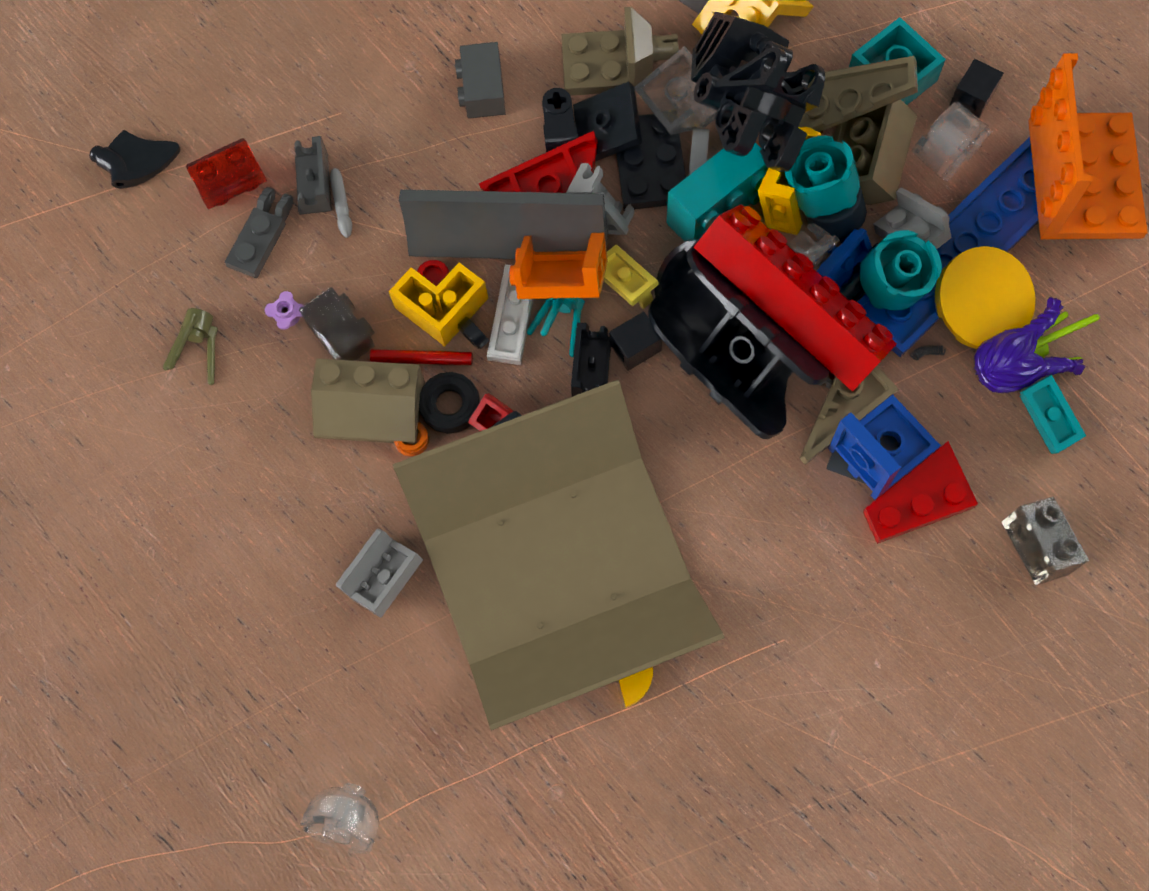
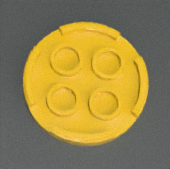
[935,246,1036,349]

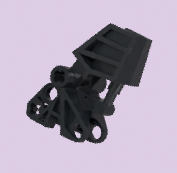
[691,12,825,172]

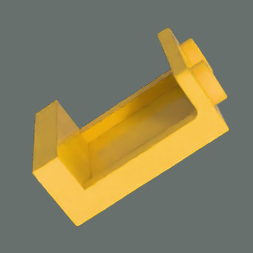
[758,126,821,235]

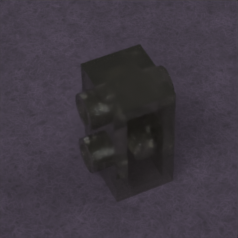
[1002,497,1089,585]

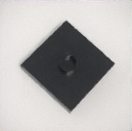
[573,81,642,161]

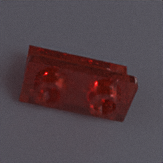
[186,138,267,210]

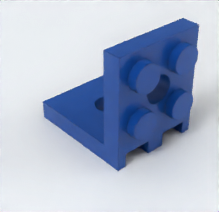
[828,394,941,500]

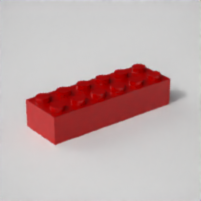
[693,204,897,392]

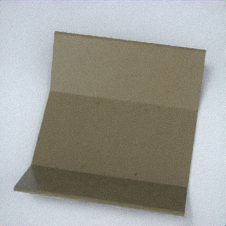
[392,379,725,731]

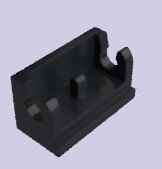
[571,323,611,397]

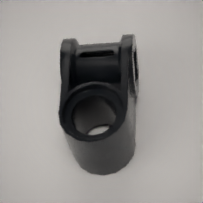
[542,88,577,152]

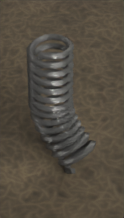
[911,345,946,360]

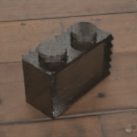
[299,287,375,361]

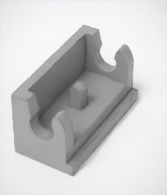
[566,163,634,235]

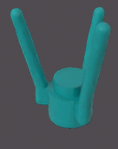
[527,298,585,357]

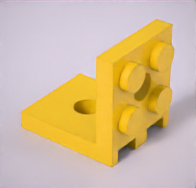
[692,0,814,34]

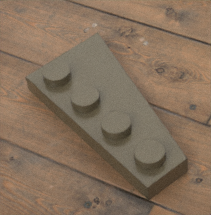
[798,56,918,132]

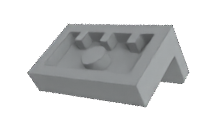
[873,187,951,249]

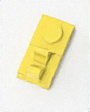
[603,244,659,309]

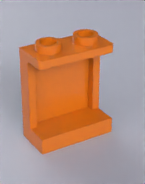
[509,232,608,299]

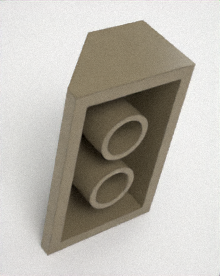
[833,99,917,205]
[311,358,425,444]

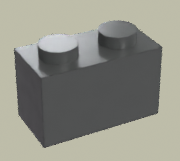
[455,42,506,119]

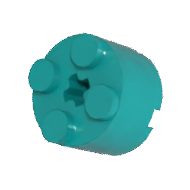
[784,135,860,218]
[860,230,942,310]

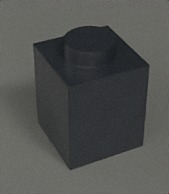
[950,59,1004,119]
[609,311,663,371]

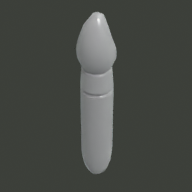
[330,168,352,238]

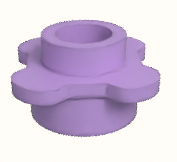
[265,291,305,330]

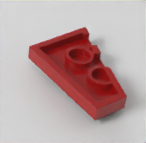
[863,441,978,544]

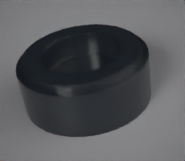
[457,317,489,349]

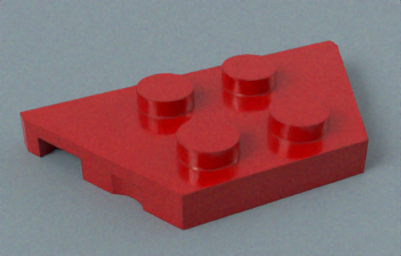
[479,131,598,193]

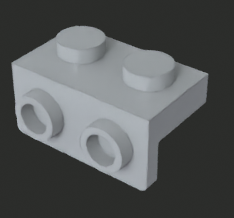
[336,528,423,618]

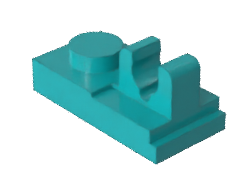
[1020,375,1086,454]

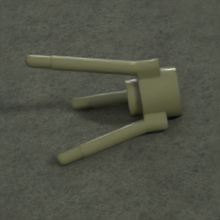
[163,308,218,385]

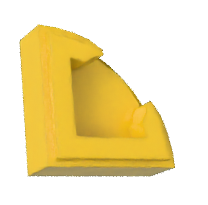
[619,667,653,708]

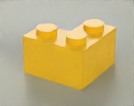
[388,262,489,347]

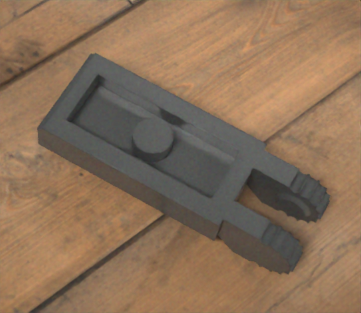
[224,187,294,278]

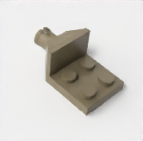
[561,7,679,96]

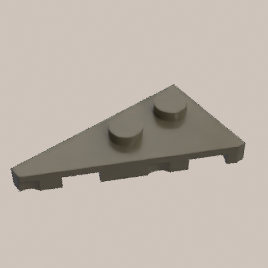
[800,366,899,465]

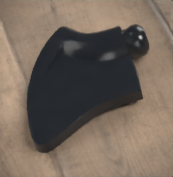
[89,130,180,189]

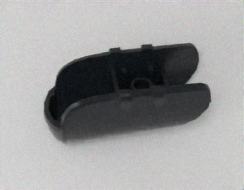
[648,239,830,439]

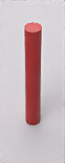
[370,349,473,365]

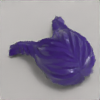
[974,297,1086,393]

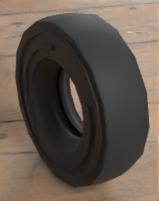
[419,372,480,434]

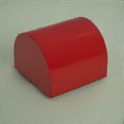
[468,393,513,431]

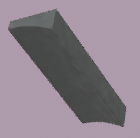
[399,189,608,259]

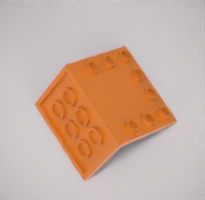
[1028,53,1148,239]

